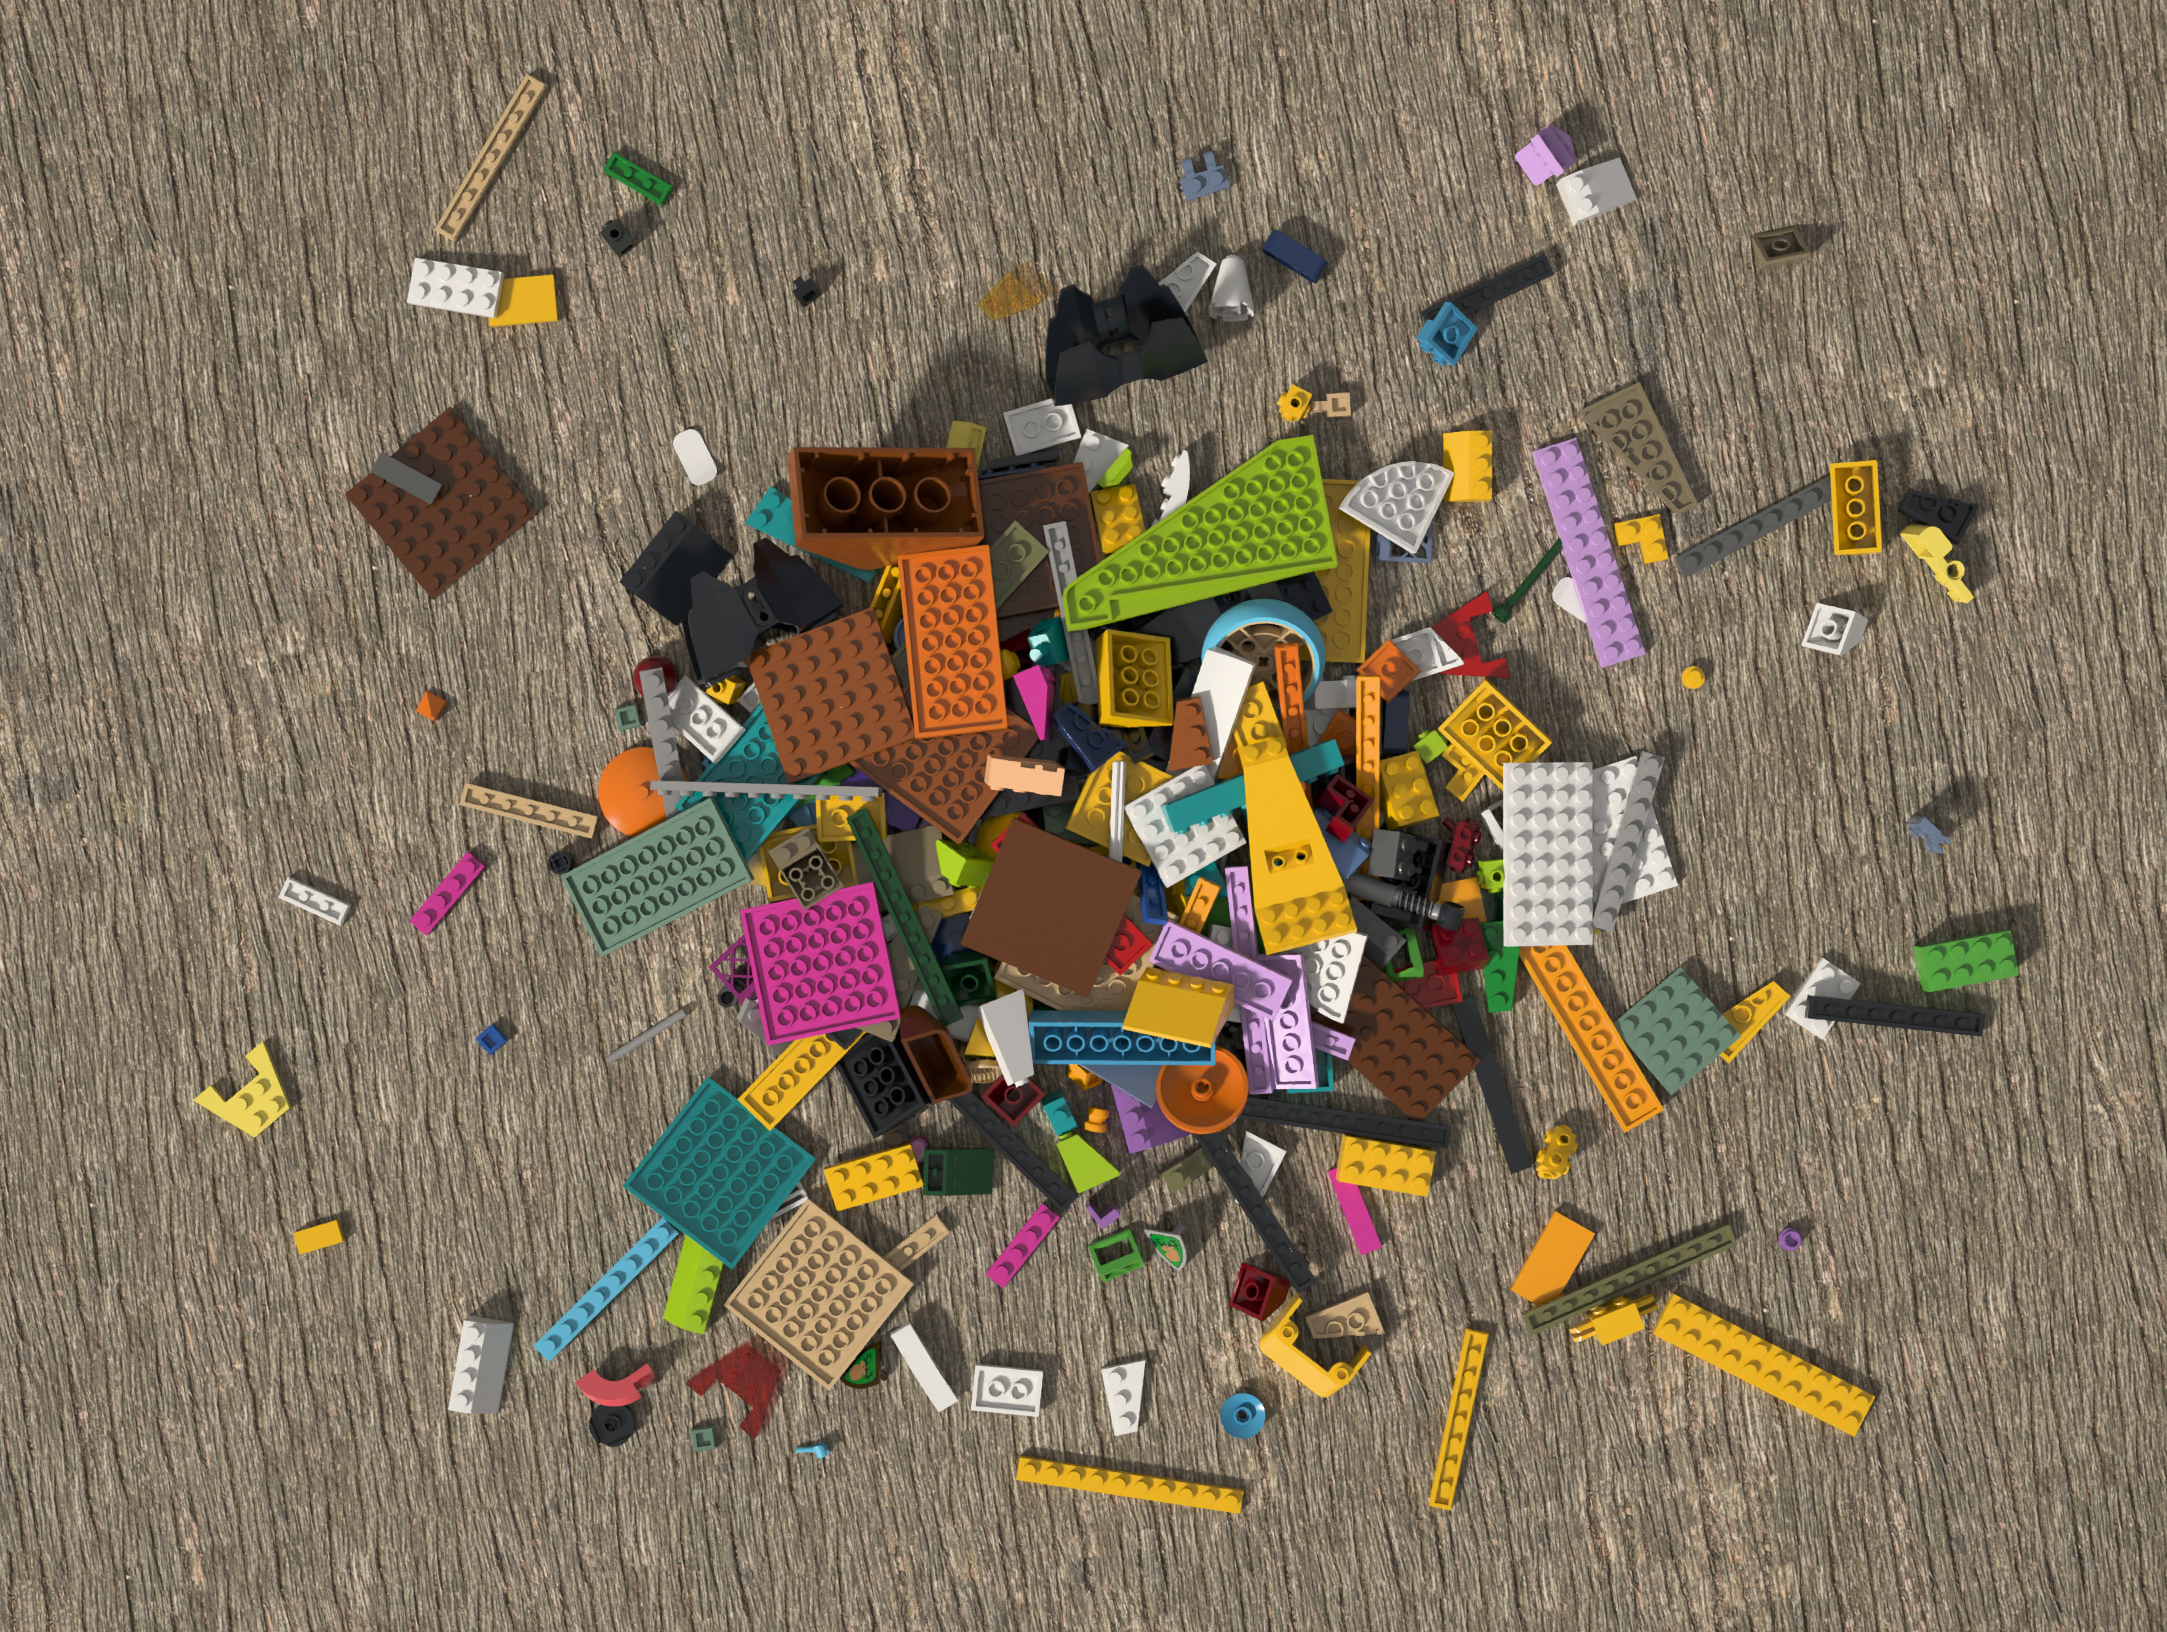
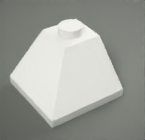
[1801,603,1868,656]

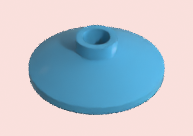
[1220,1393,1265,1439]

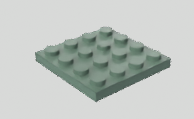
[1613,967,1741,1095]

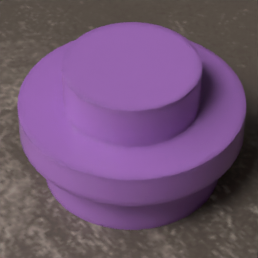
[1778,1227,1802,1251]

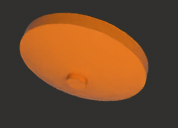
[598,747,689,837]
[1156,1045,1249,1134]

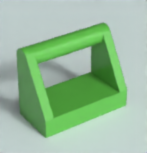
[1384,928,1424,983]
[1088,1228,1145,1283]

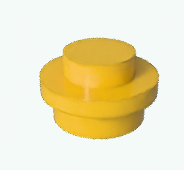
[1682,666,1705,689]

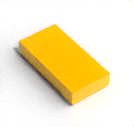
[293,1219,345,1255]

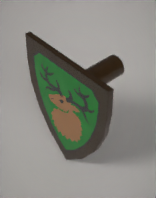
[840,1342,888,1389]

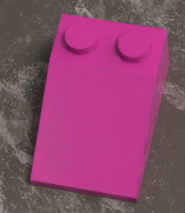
[1013,665,1055,741]

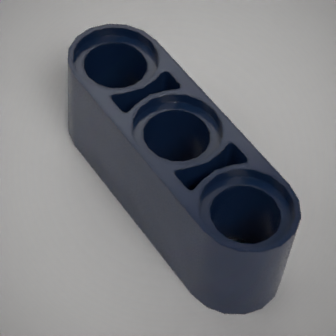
[1261,229,1329,284]
[1382,690,1409,756]

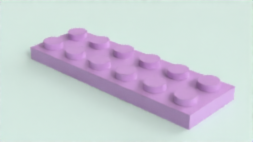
[1149,919,1293,1022]
[1256,952,1319,1089]

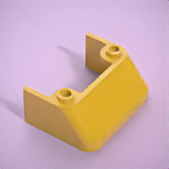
[1259,1292,1371,1397]

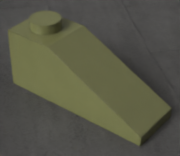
[1160,1146,1214,1193]

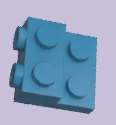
[1416,301,1478,366]

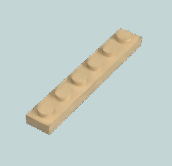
[459,783,599,839]

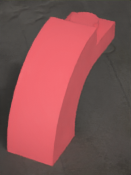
[575,1364,656,1406]

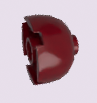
[633,655,679,697]

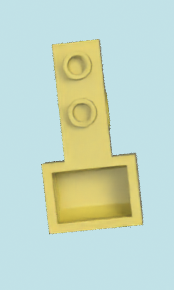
[1899,524,1974,603]

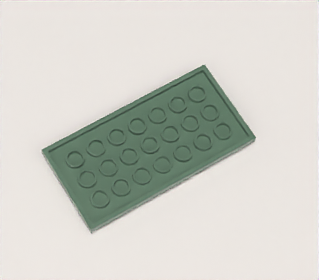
[560,797,755,957]

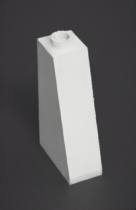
[976,989,1034,1087]

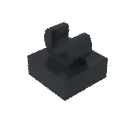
[792,276,822,308]

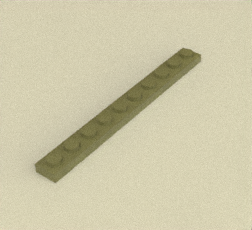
[1521,1222,1738,1335]

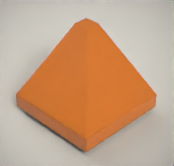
[416,691,447,721]

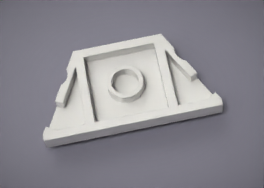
[1391,627,1465,682]

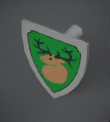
[1144,1223,1188,1272]

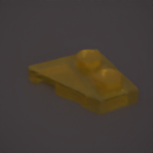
[977,272,1040,322]

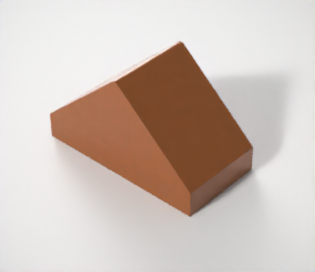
[787,447,985,571]

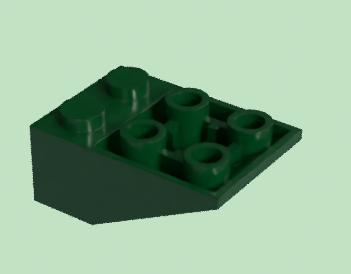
[923,1146,994,1196]

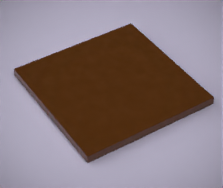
[960,817,1142,997]

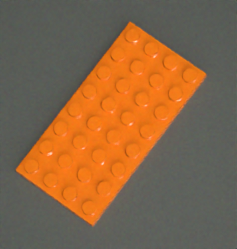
[897,545,1009,739]

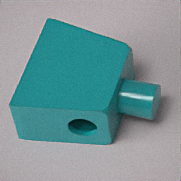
[1028,616,1070,666]
[1041,1088,1080,1136]

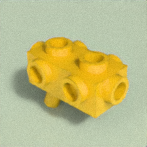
[1536,1125,1578,1179]

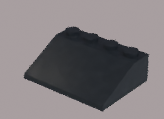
[619,511,733,626]
[1362,827,1452,932]
[835,1029,936,1138]

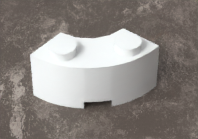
[1304,676,1357,710]

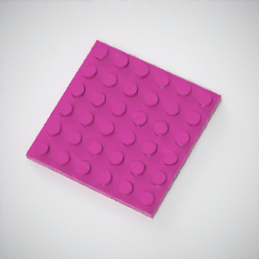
[740,882,900,1046]

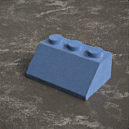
[1313,806,1372,881]

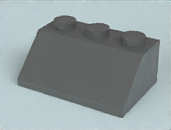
[1349,896,1406,970]

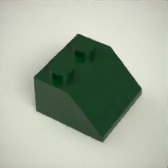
[942,950,998,1007]

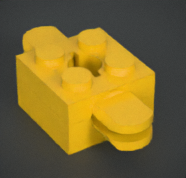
[1569,1294,1658,1346]

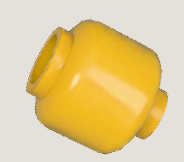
[1001,649,1021,681]

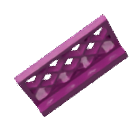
[709,934,757,1005]

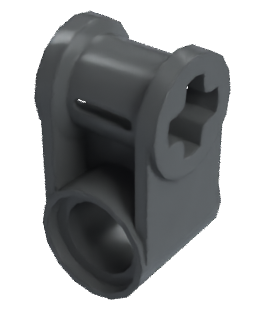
[717,965,754,1008]

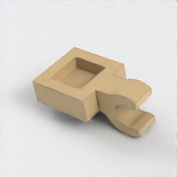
[1310,393,1351,418]

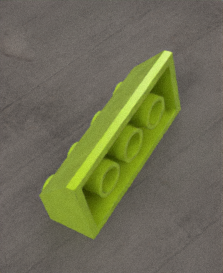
[663,1235,725,1335]

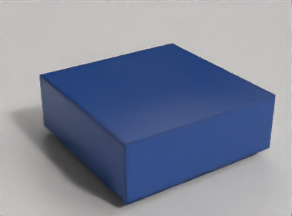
[475,1023,508,1056]

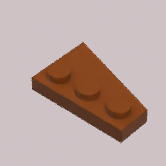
[1168,695,1214,771]

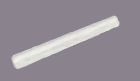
[1109,761,1126,862]

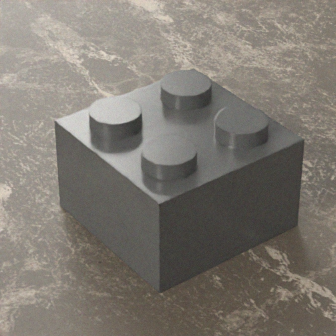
[1368,829,1418,882]

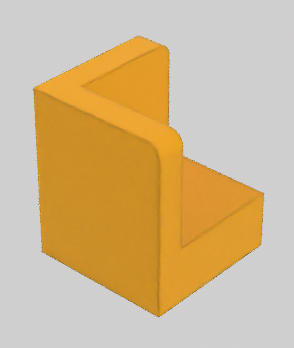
[1068,1064,1102,1091]

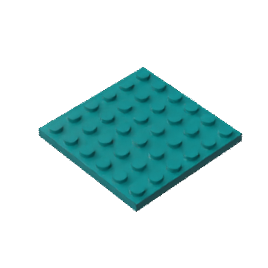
[622,1077,816,1270]

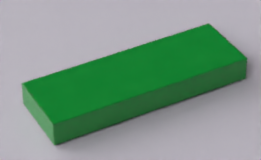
[603,151,674,207]

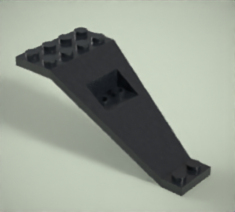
[1131,571,1333,667]

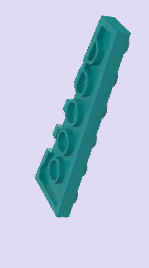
[745,486,881,583]

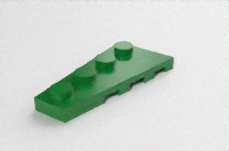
[1480,920,1520,1013]

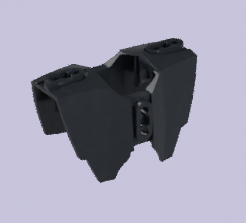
[1045,265,1208,406]
[681,537,843,689]

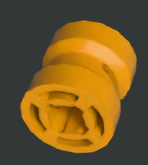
[1084,1106,1110,1133]

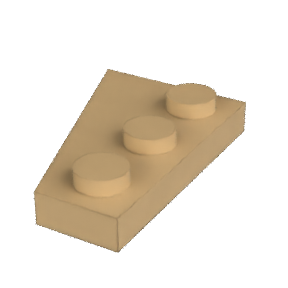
[1305,1291,1385,1339]

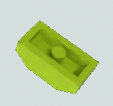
[1097,448,1133,489]

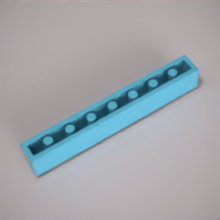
[534,1217,680,1362]

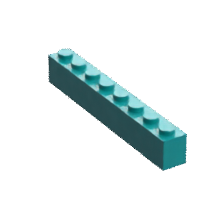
[1161,739,1344,835]

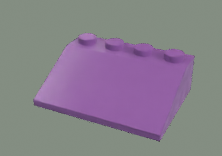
[1111,1085,1193,1154]

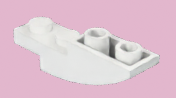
[1151,450,1190,527]

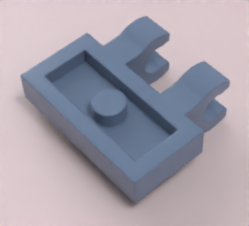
[1179,151,1230,202]
[1905,817,1952,854]

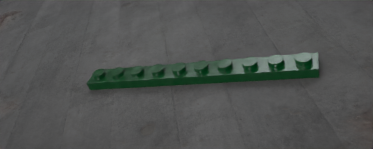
[846,808,964,1026]

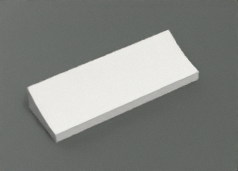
[1165,646,1256,783]

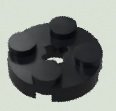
[589,1404,636,1447]

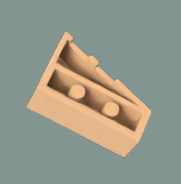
[984,754,1065,796]

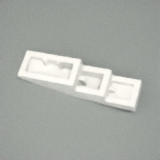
[890,1322,958,1412]

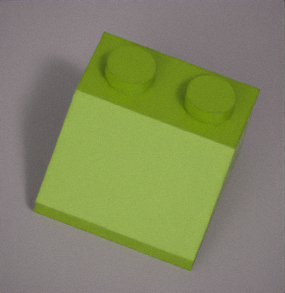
[936,839,995,889]

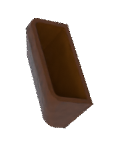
[900,1005,973,1104]

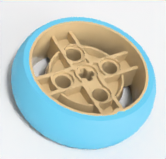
[1202,599,1326,715]

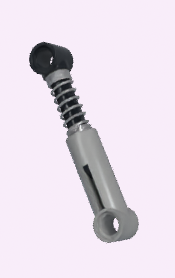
[1341,873,1466,931]

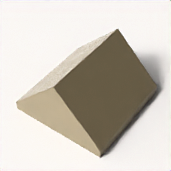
[1752,227,1811,271]

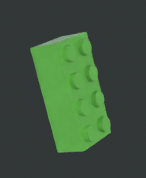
[1913,929,2019,992]

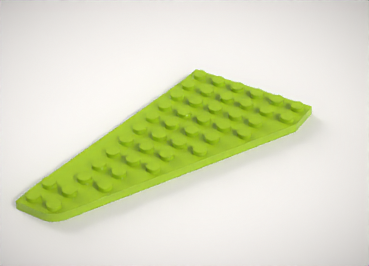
[1062,435,1338,632]

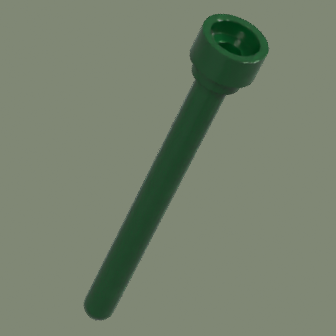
[1492,538,1563,624]

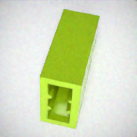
[1056,1131,1120,1194]

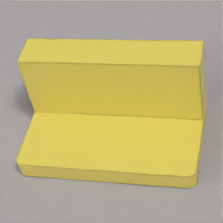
[946,421,987,470]

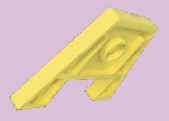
[194,1041,291,1138]

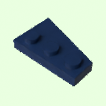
[1050,702,1128,772]

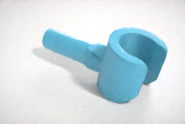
[796,1442,829,1458]

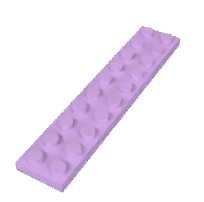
[1532,438,1646,668]

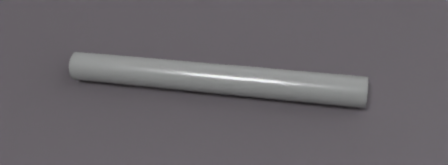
[606,1008,687,1064]

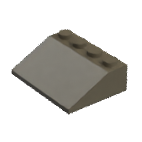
[852,825,957,911]

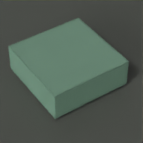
[614,704,643,731]
[691,1425,717,1452]

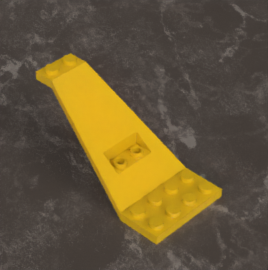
[1238,736,1357,955]

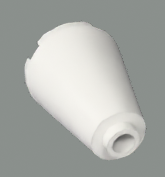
[1209,255,1254,322]

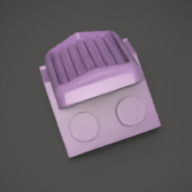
[1515,122,1578,185]

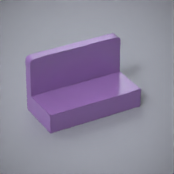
[1086,1199,1121,1230]

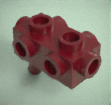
[1442,817,1482,874]

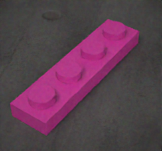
[409,852,486,936]
[986,1202,1060,1288]

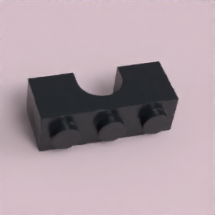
[1057,702,1101,779]

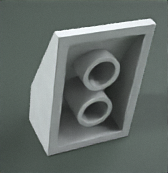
[1556,157,1637,226]

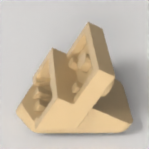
[960,1040,1002,1084]

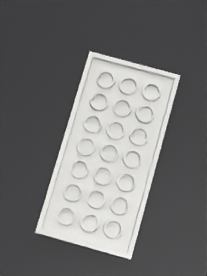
[1503,762,1593,947]

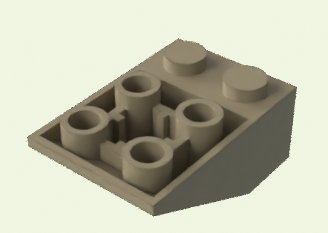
[768,827,844,911]

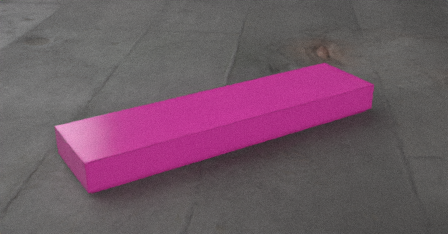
[1327,1167,1382,1256]

